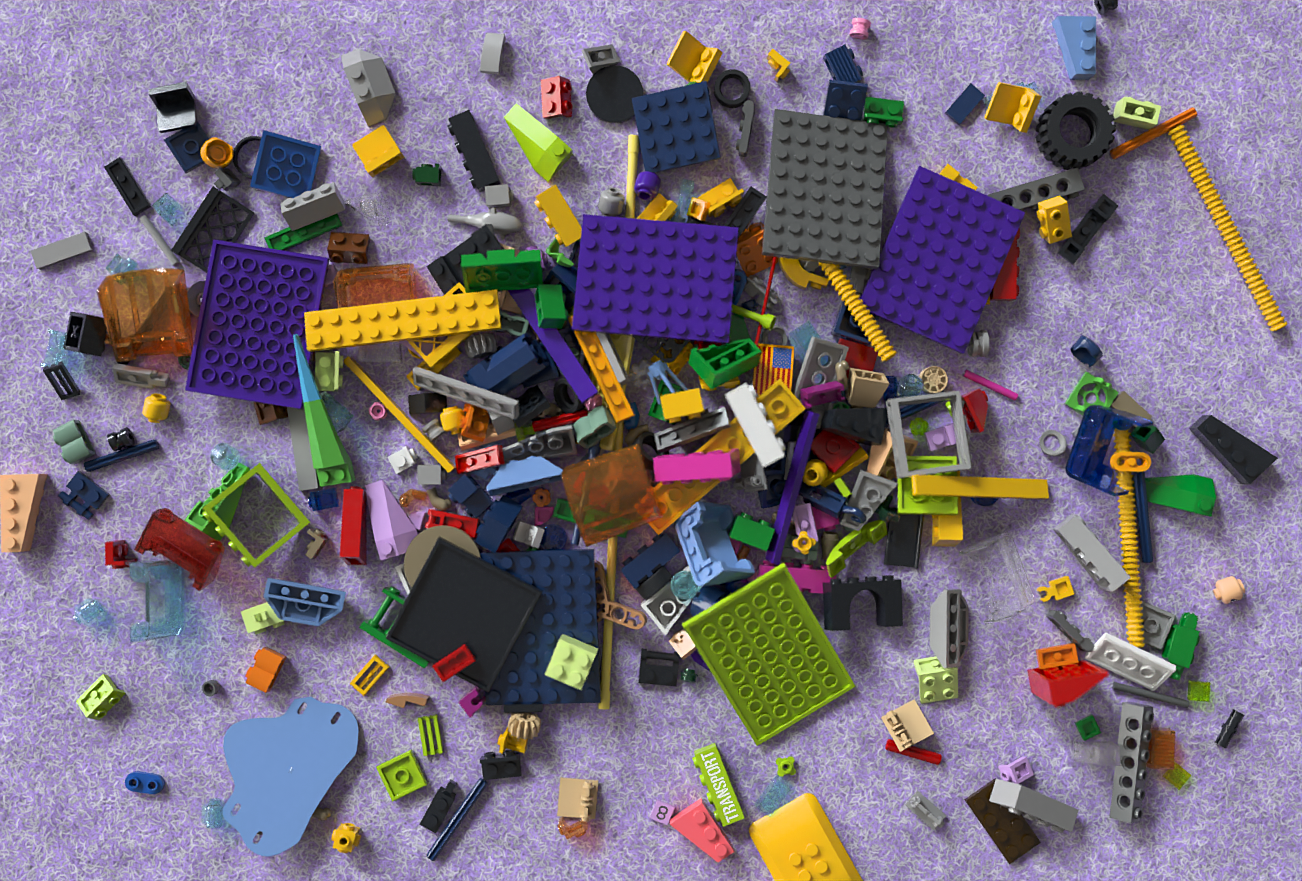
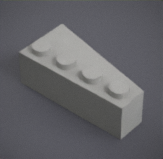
[1053,515,1131,592]

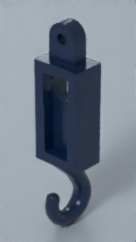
[798,482,867,524]

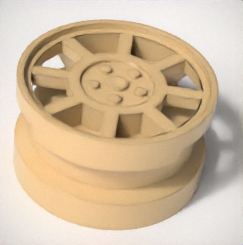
[918,366,948,394]

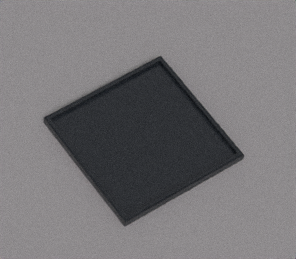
[385,536,543,693]

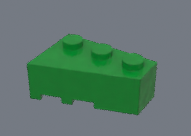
[689,338,762,390]

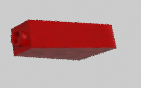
[340,486,367,565]

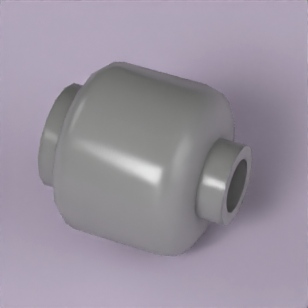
[598,187,625,217]

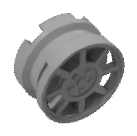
[968,330,989,357]

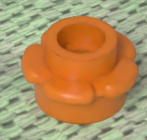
[532,488,551,507]

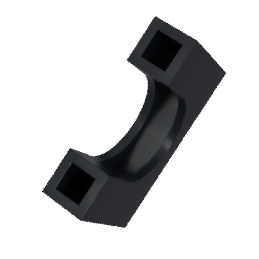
[823,575,903,631]

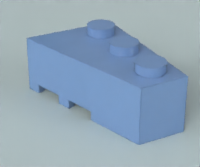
[1052,16,1096,80]

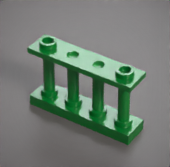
[359,586,430,669]

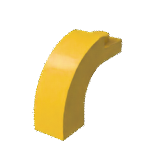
[778,257,829,290]

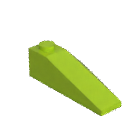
[504,103,573,182]

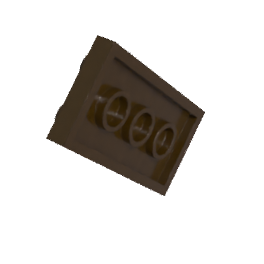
[964,778,1041,864]

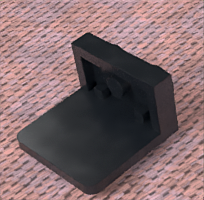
[148,81,197,133]

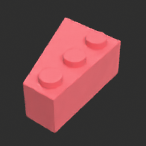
[670,798,734,862]

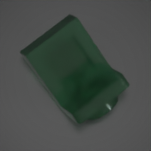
[875,494,901,522]

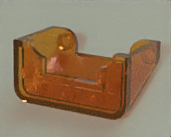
[333,263,417,308]

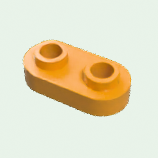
[1110,452,1151,472]

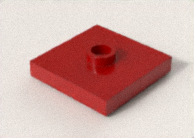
[810,430,860,474]

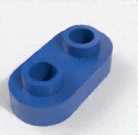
[732,269,747,305]
[125,771,165,794]

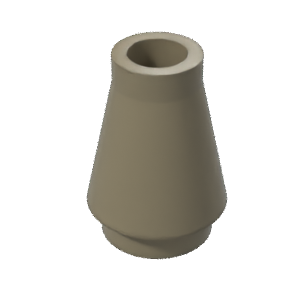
[821,531,840,560]

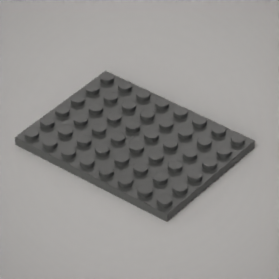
[762,109,888,270]

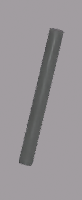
[1112,682,1189,708]

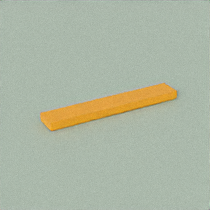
[568,316,634,424]

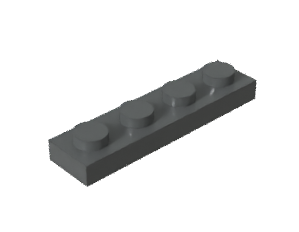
[654,407,731,453]

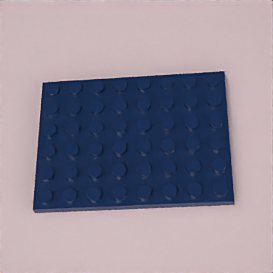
[480,549,601,705]

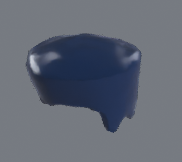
[1070,335,1103,368]

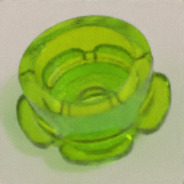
[909,417,928,436]

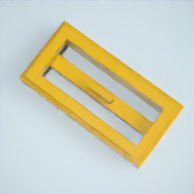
[350,654,390,696]

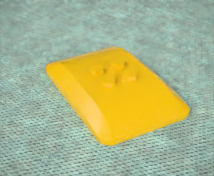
[749,793,863,881]

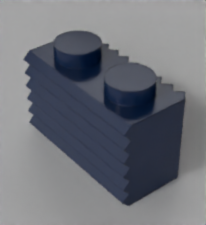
[823,44,863,83]

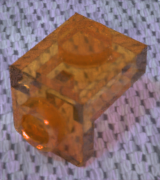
[557,816,588,839]

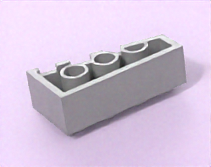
[989,779,1078,833]

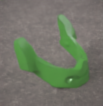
[545,238,581,267]

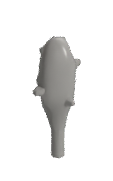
[447,207,522,239]

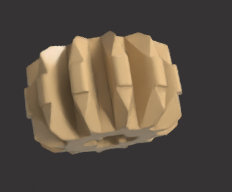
[508,712,541,740]

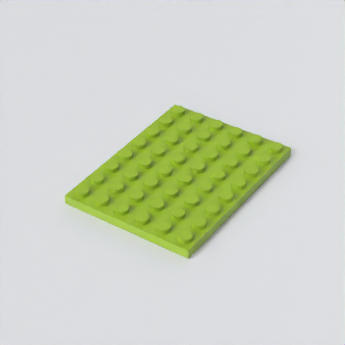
[682,563,856,746]

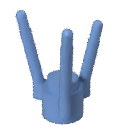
[647,360,688,405]

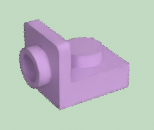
[998,757,1034,784]

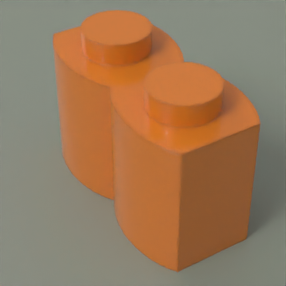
[245,647,287,693]

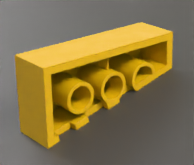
[932,464,963,547]

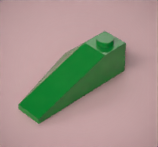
[1132,474,1216,517]

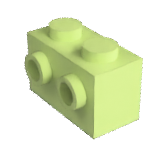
[1112,97,1161,130]

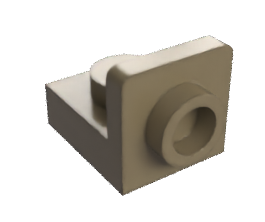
[305,528,329,559]

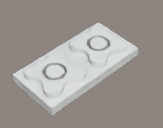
[1085,632,1176,691]

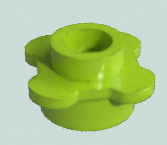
[776,756,796,777]

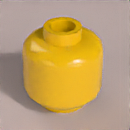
[142,393,171,423]
[440,405,465,435]
[802,459,828,486]

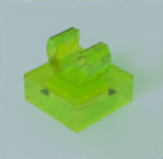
[514,423,535,442]

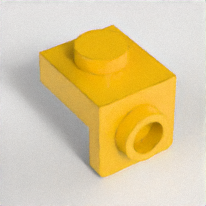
[497,727,528,754]

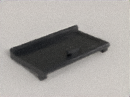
[884,507,924,569]

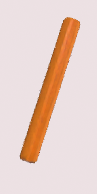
[1109,107,1198,159]

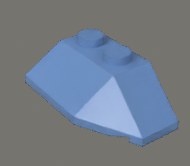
[487,456,566,496]
[264,578,346,626]

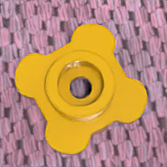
[793,531,816,554]

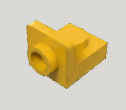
[767,49,790,82]

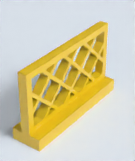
[407,282,474,368]

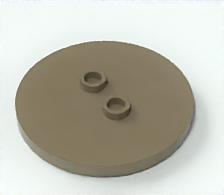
[404,525,481,587]

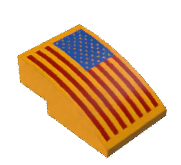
[752,343,794,399]

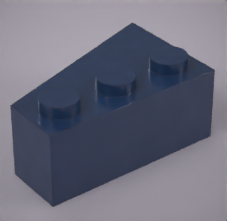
[620,532,680,589]

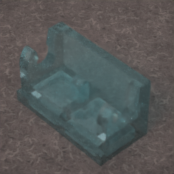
[40,329,69,371]

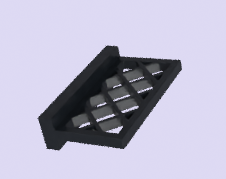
[171,186,254,273]

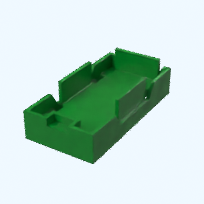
[461,249,543,293]

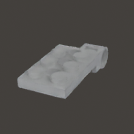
[793,336,849,430]

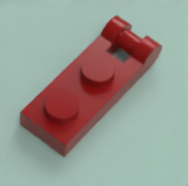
[425,509,480,538]

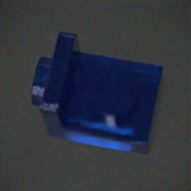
[308,488,340,511]

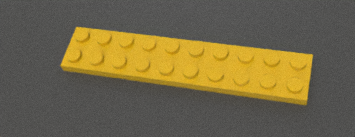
[304,290,502,352]
[633,379,806,535]

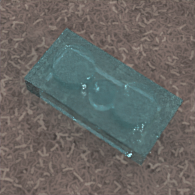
[754,774,793,817]

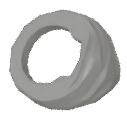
[762,325,788,346]
[1039,430,1067,457]

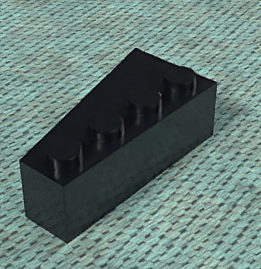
[1189,415,1278,484]

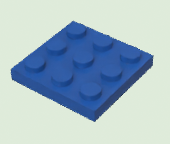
[250,130,321,198]

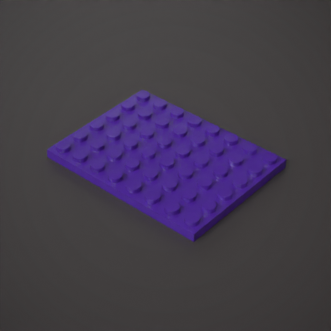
[860,165,1025,354]
[572,214,738,344]
[185,239,329,409]

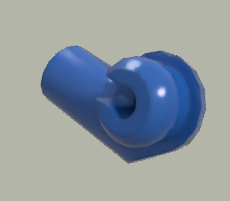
[624,402,640,430]

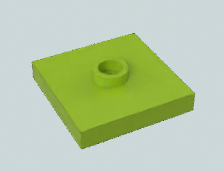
[376,749,428,802]

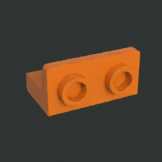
[460,402,489,442]

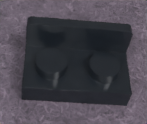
[480,750,522,780]

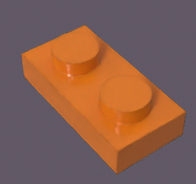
[1035,643,1079,669]

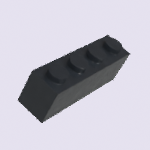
[447,110,501,192]

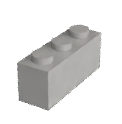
[281,182,345,231]

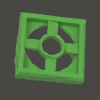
[1064,372,1119,425]

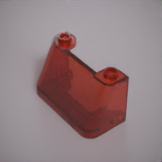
[134,508,225,591]

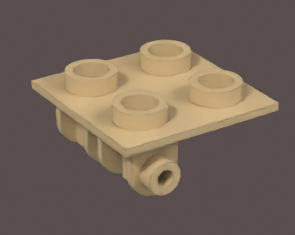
[881,699,934,752]
[557,777,598,821]

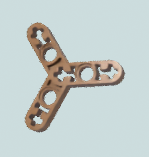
[595,560,647,630]

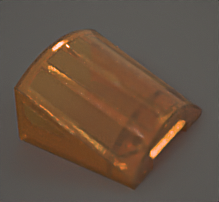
[97,268,194,362]
[561,444,663,547]

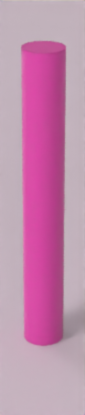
[963,369,1018,401]

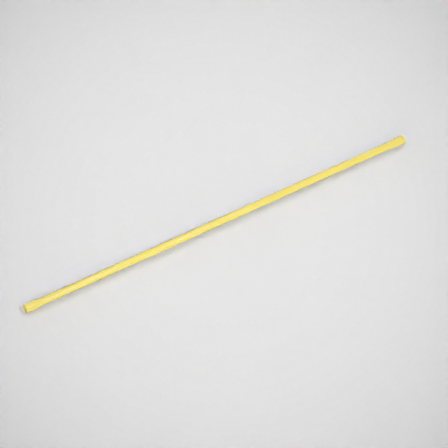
[598,135,640,710]

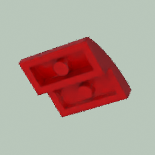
[838,338,878,380]

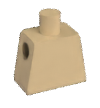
[845,368,889,408]

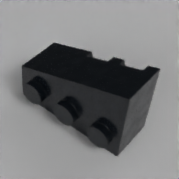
[820,408,888,446]

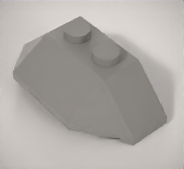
[341,49,396,127]
[930,589,969,668]

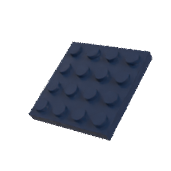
[632,81,721,173]

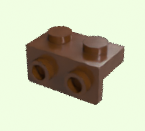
[327,232,370,264]

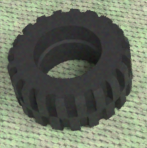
[1036,92,1116,170]

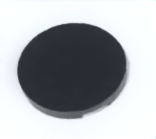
[586,65,643,123]

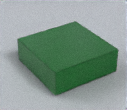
[1075,714,1101,741]

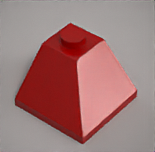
[962,388,988,433]

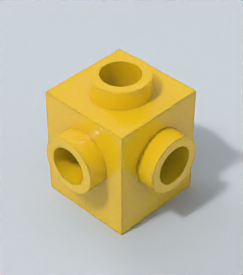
[331,823,361,853]

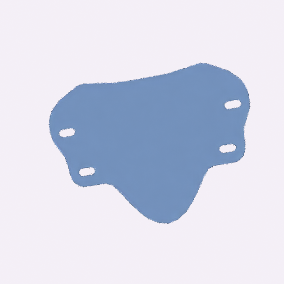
[223,697,359,857]

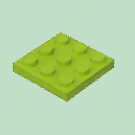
[897,456,958,515]

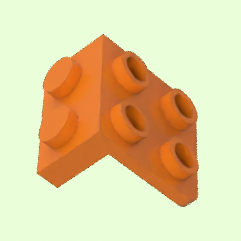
[736,222,779,277]

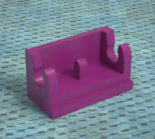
[800,381,845,409]
[458,686,486,718]

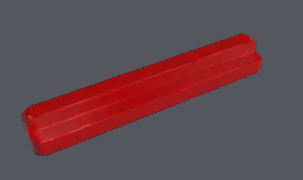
[532,410,588,432]
[885,739,942,765]

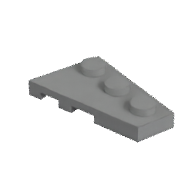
[840,470,898,531]

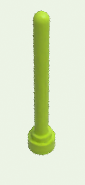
[731,304,776,331]

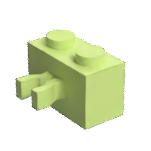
[240,602,285,635]

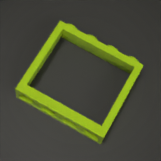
[202,463,310,568]

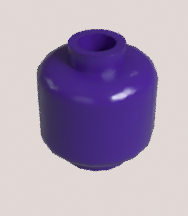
[634,171,661,200]

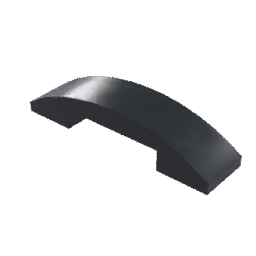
[1058,194,1118,265]

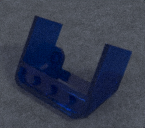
[1065,405,1154,497]

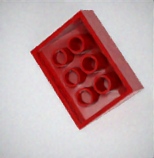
[1027,660,1109,708]

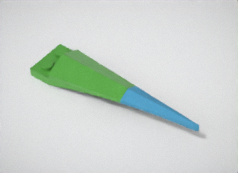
[293,334,356,487]

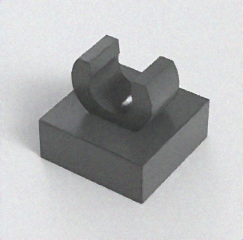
[214,168,241,190]

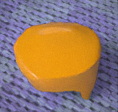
[200,137,234,169]

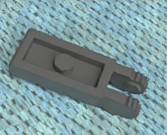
[736,100,755,157]
[1046,610,1095,652]

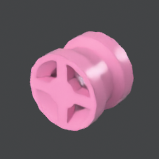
[849,18,871,40]

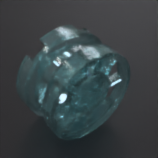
[670,570,698,599]

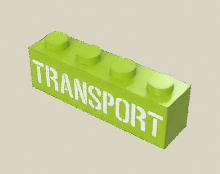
[692,743,745,827]

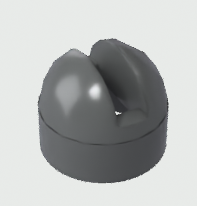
[202,680,220,697]

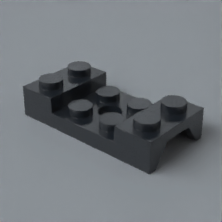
[426,224,505,295]

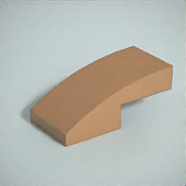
[385,693,429,708]

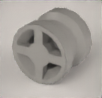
[422,418,445,442]

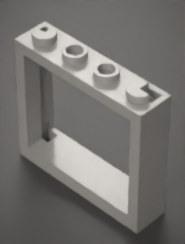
[886,391,973,479]

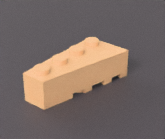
[0,474,48,553]

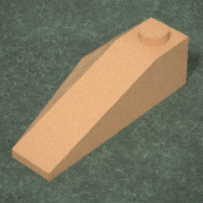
[867,428,918,480]

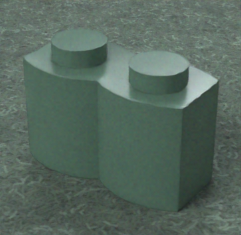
[493,311,529,338]
[573,405,616,449]
[53,419,96,464]

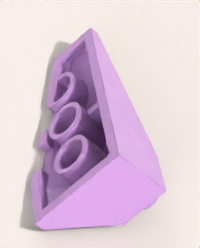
[364,480,419,560]

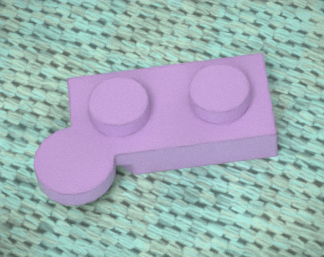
[792,503,819,552]

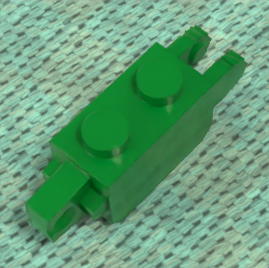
[1161,612,1200,680]

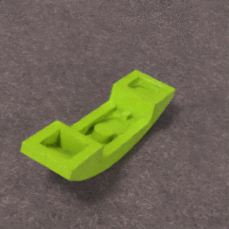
[826,519,887,578]

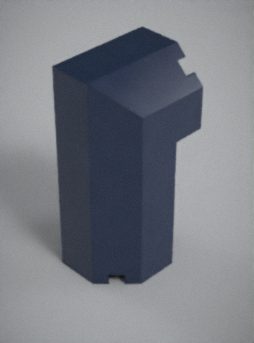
[463,333,549,396]

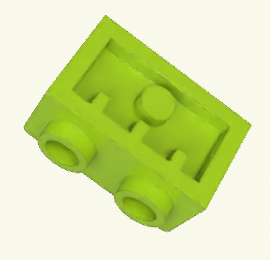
[76,674,126,720]

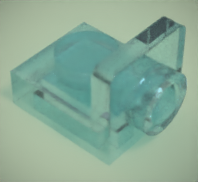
[152,193,180,226]

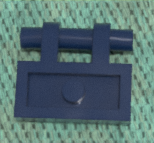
[58,471,110,520]

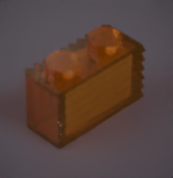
[1147,727,1175,770]

